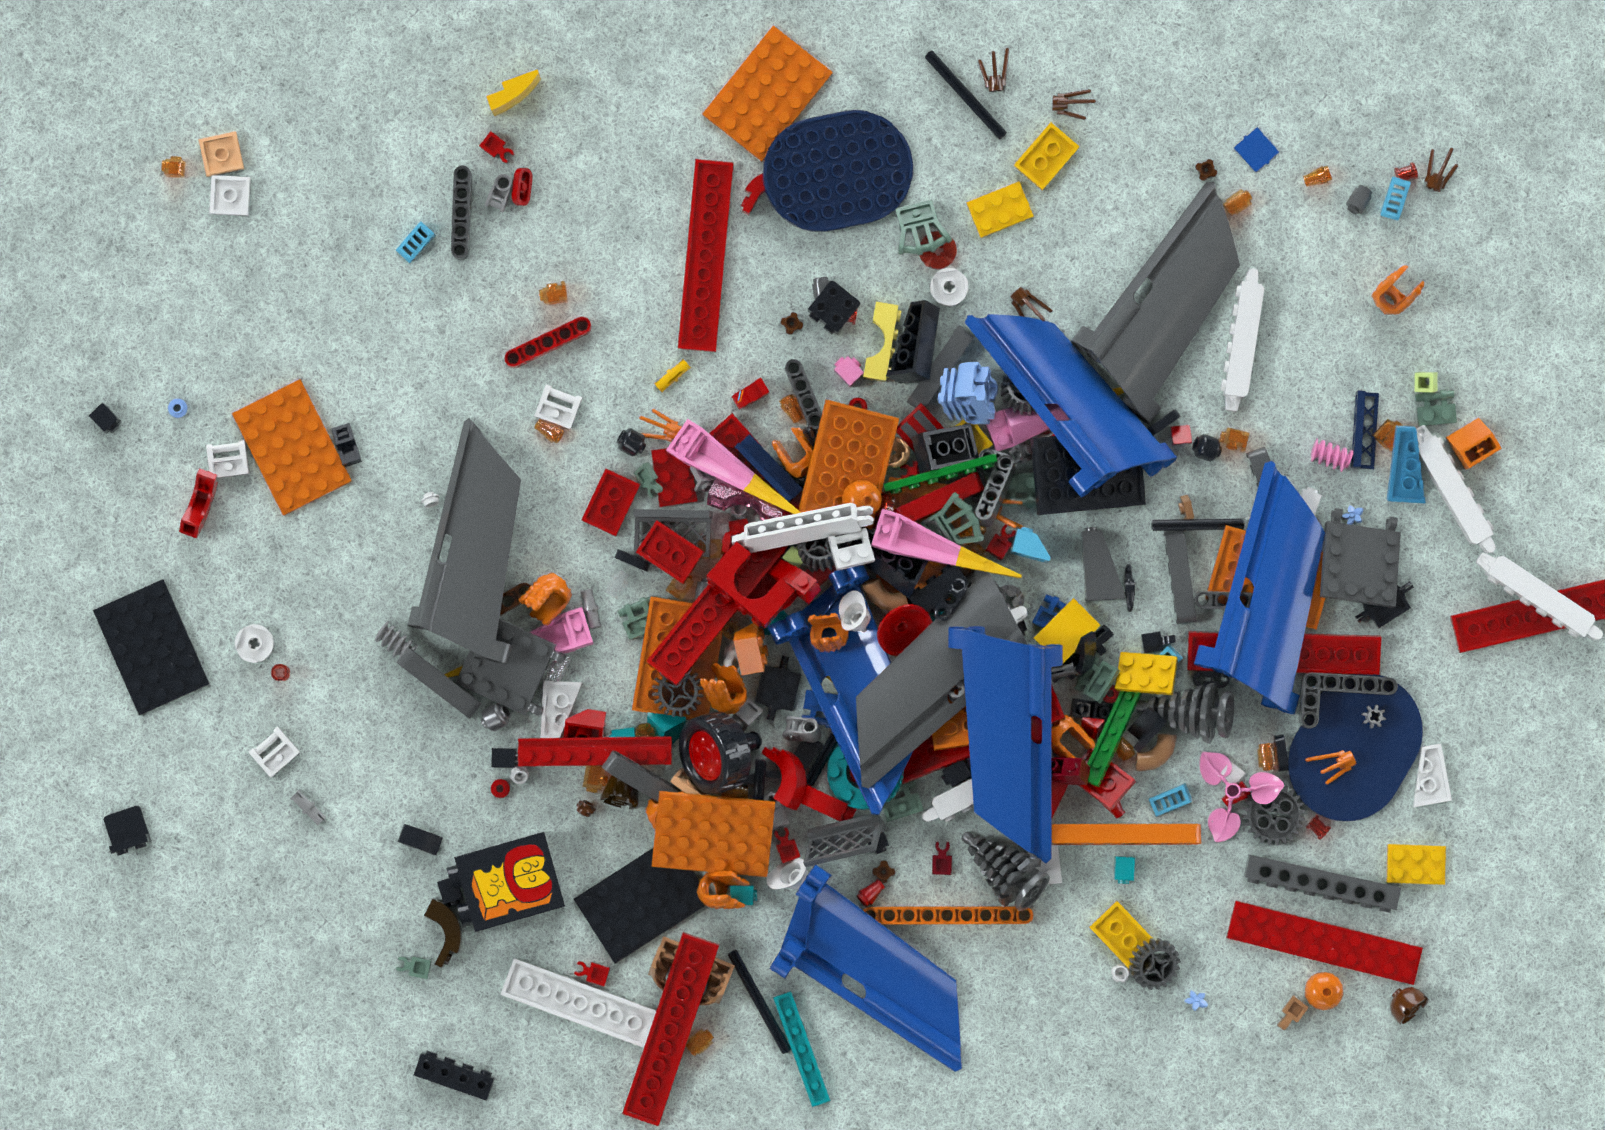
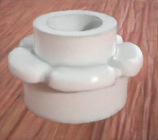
[421,492,440,508]
[510,766,529,784]
[1111,963,1130,982]

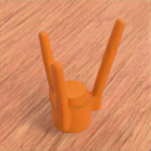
[639,409,682,442]
[986,497,1024,529]
[1305,750,1356,785]

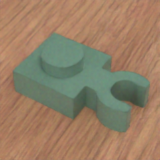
[634,462,663,499]
[396,956,432,979]

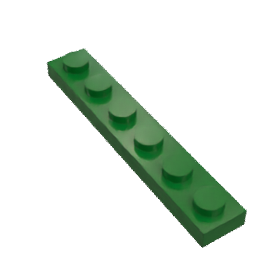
[884,454,998,495]
[1087,691,1142,787]

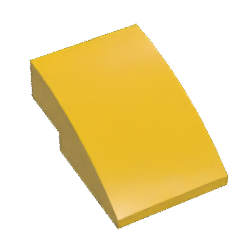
[486,69,541,116]
[1033,598,1100,663]

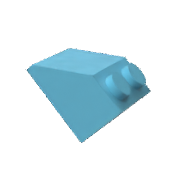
[1010,527,1051,563]

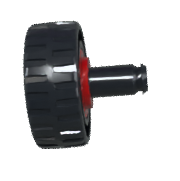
[679,712,762,795]

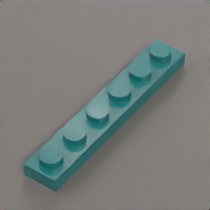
[773,991,831,1107]

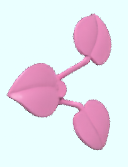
[1200,752,1284,842]

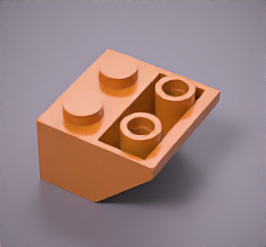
[1445,418,1502,470]
[734,623,769,676]

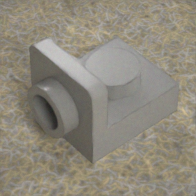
[690,466,717,492]
[732,698,763,731]

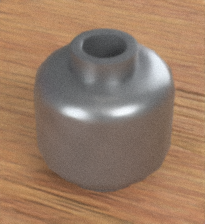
[481,703,511,732]

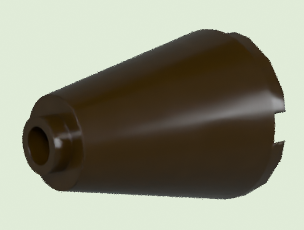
[600,775,639,810]

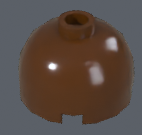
[1390,987,1429,1025]

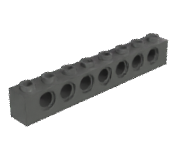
[1243,854,1401,913]

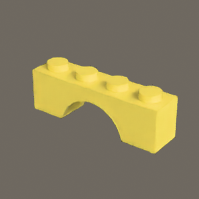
[863,302,901,382]

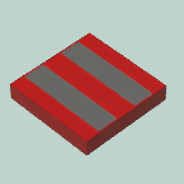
[896,403,944,452]

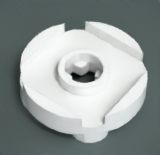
[930,268,968,307]
[235,624,274,663]

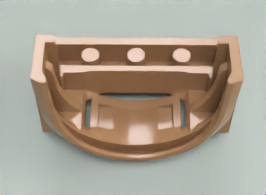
[648,936,735,1005]

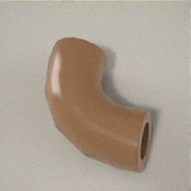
[862,578,909,611]
[1135,734,1177,771]

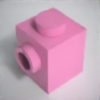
[834,356,864,387]

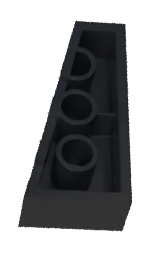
[886,300,940,384]
[850,527,928,598]

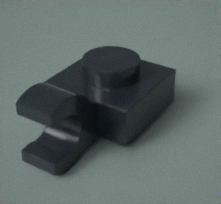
[1141,631,1176,653]

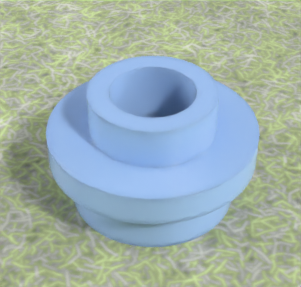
[168,399,188,418]

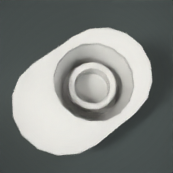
[839,591,871,632]
[767,858,809,890]

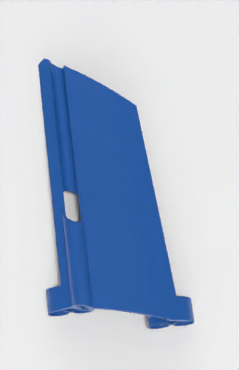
[965,314,1177,497]
[1194,461,1325,714]
[768,565,914,815]
[948,626,1063,863]
[769,864,962,1072]

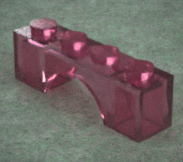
[707,478,787,521]

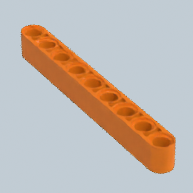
[1052,824,1201,845]
[863,906,1033,924]

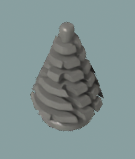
[1136,683,1234,744]
[961,831,1050,911]

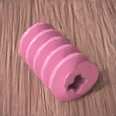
[1311,438,1353,472]

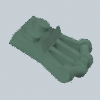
[895,200,952,256]
[921,492,984,545]

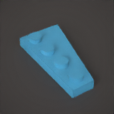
[1387,425,1426,504]

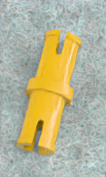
[654,359,691,392]

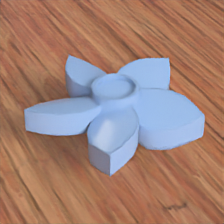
[1342,505,1363,525]
[1184,990,1208,1011]

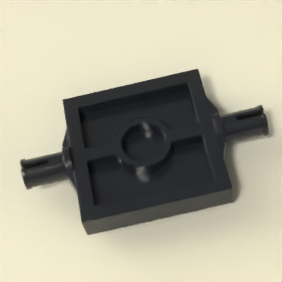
[1355,581,1414,629]
[755,656,801,721]

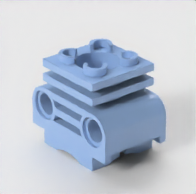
[938,362,998,424]

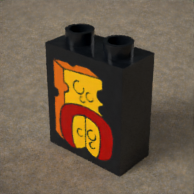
[446,832,565,932]

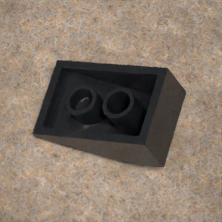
[911,423,979,474]

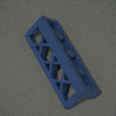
[1351,390,1379,470]
[735,434,803,503]

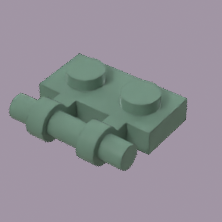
[1415,389,1457,427]
[1001,473,1036,508]
[617,595,653,640]
[1074,656,1120,704]
[883,780,924,822]

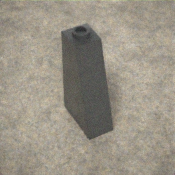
[1081,527,1125,601]

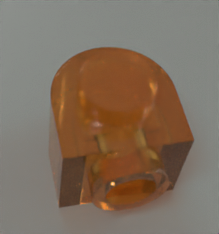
[161,156,186,178]

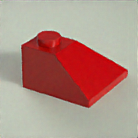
[563,709,606,738]

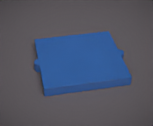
[1234,127,1279,172]

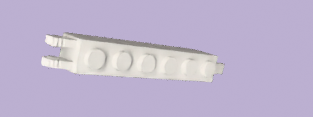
[1220,268,1265,412]
[1416,425,1496,554]
[732,503,874,553]
[1476,553,1603,641]
[922,751,1054,822]

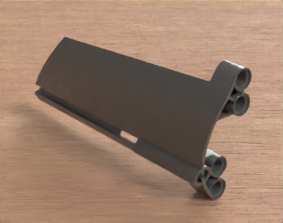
[1071,182,1240,424]
[407,418,521,665]
[856,570,1027,789]

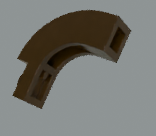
[424,898,462,968]

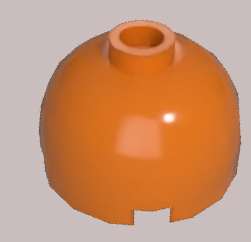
[842,480,882,516]
[1305,972,1344,1011]

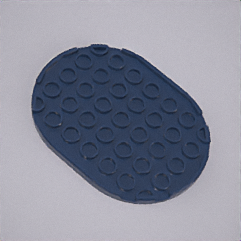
[762,110,913,232]
[1288,674,1423,821]

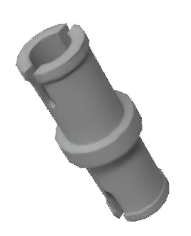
[580,589,601,629]
[290,790,326,826]

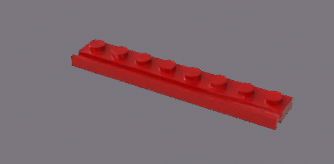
[518,737,672,766]

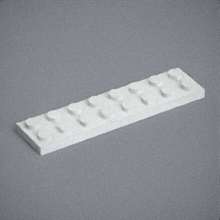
[500,958,657,1048]

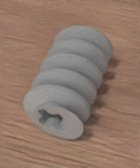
[375,621,418,658]

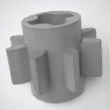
[1361,705,1386,728]

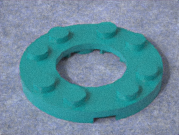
[827,745,904,810]

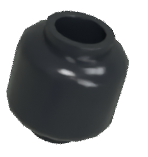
[616,428,646,457]
[1192,434,1222,462]

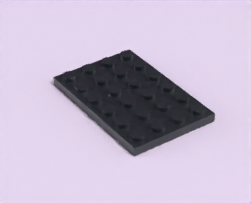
[1030,436,1146,515]
[93,579,210,716]
[574,848,706,964]

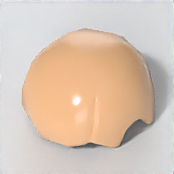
[888,437,910,468]

